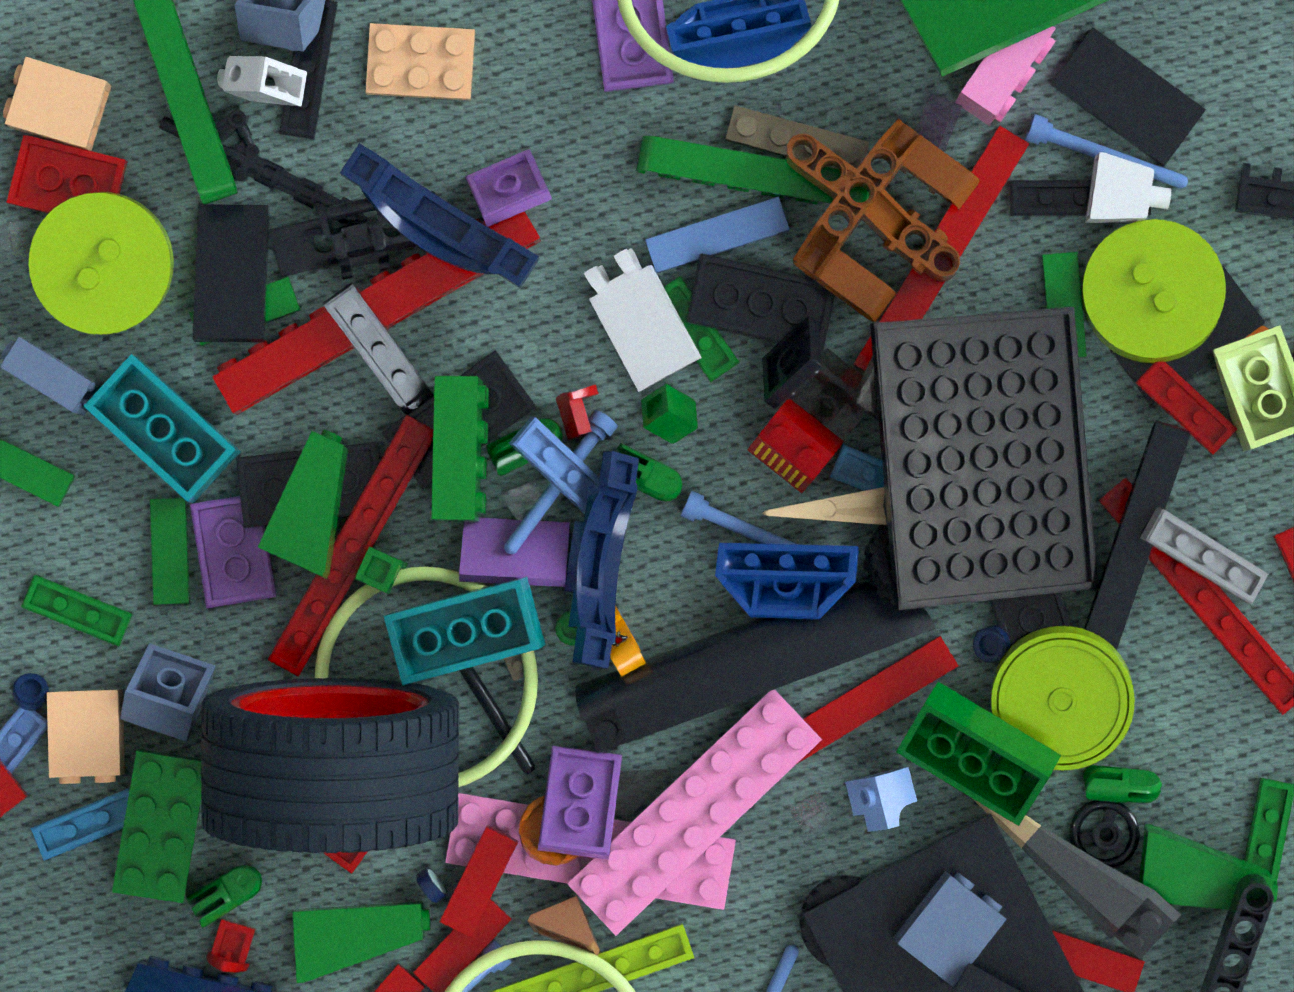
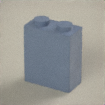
[0,337,101,416]
[893,871,1007,987]

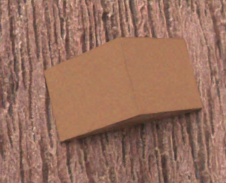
[528,896,600,956]

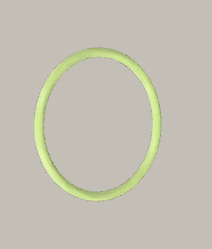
[617,0,839,83]
[315,567,538,787]
[444,940,635,992]

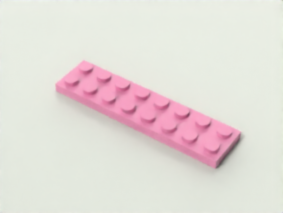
[567,689,822,936]
[445,793,736,910]

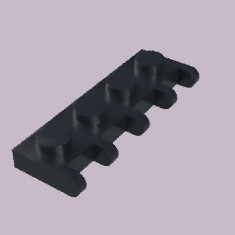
[1235,163,1294,221]

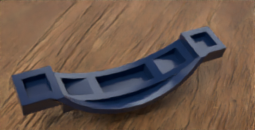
[340,143,540,288]
[564,451,639,669]

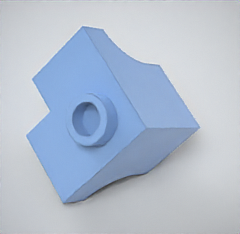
[845,767,917,832]

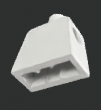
[217,56,307,106]
[1085,152,1171,223]

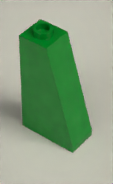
[258,429,348,579]
[1139,824,1278,910]
[292,901,431,983]

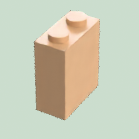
[3,57,111,151]
[47,689,125,784]

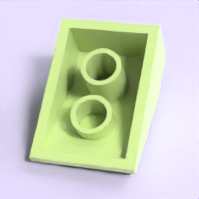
[1212,325,1294,452]

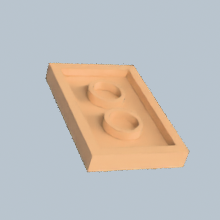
[365,23,475,101]

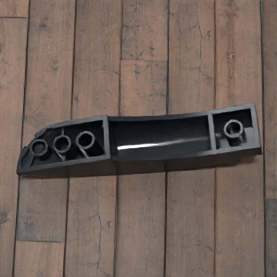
[575,582,936,753]

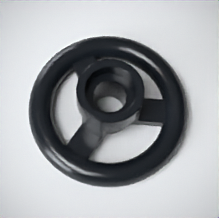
[1069,800,1140,868]

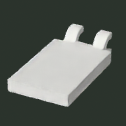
[584,248,702,392]

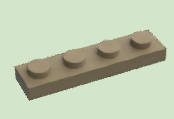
[725,105,870,169]

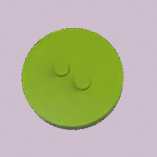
[28,192,174,335]
[1082,219,1226,363]
[991,626,1135,771]

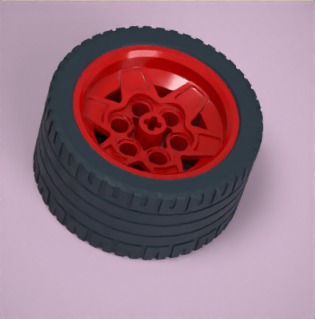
[201,678,459,853]

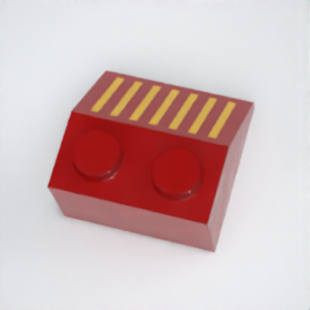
[747,399,844,494]

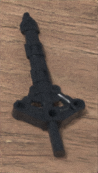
[159,110,369,224]

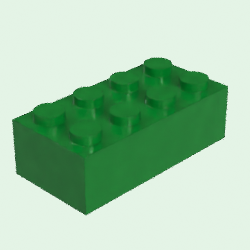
[431,376,489,522]
[896,682,1061,826]
[112,749,202,903]

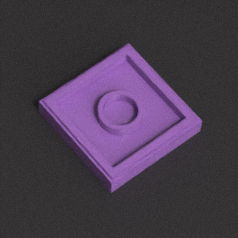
[465,149,552,227]

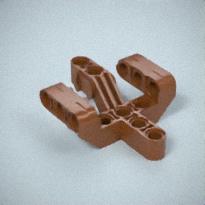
[786,118,980,322]

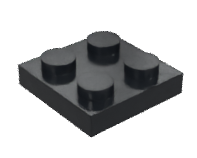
[762,315,822,409]

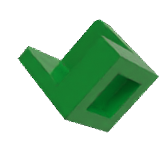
[641,384,698,444]
[355,546,408,594]

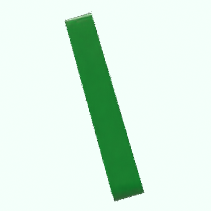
[133,0,238,205]
[636,136,869,205]

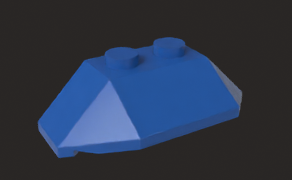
[666,0,812,68]
[715,543,859,619]

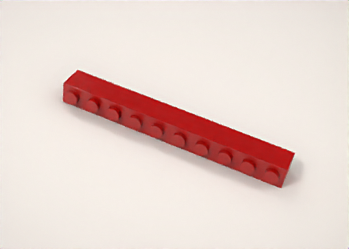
[212,211,541,415]

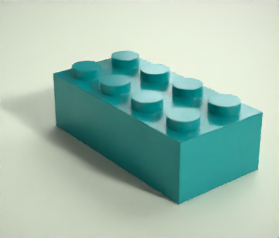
[84,354,241,503]
[383,576,546,685]

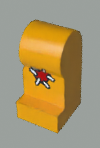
[610,606,646,677]

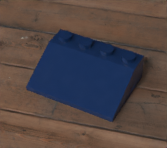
[125,956,273,992]

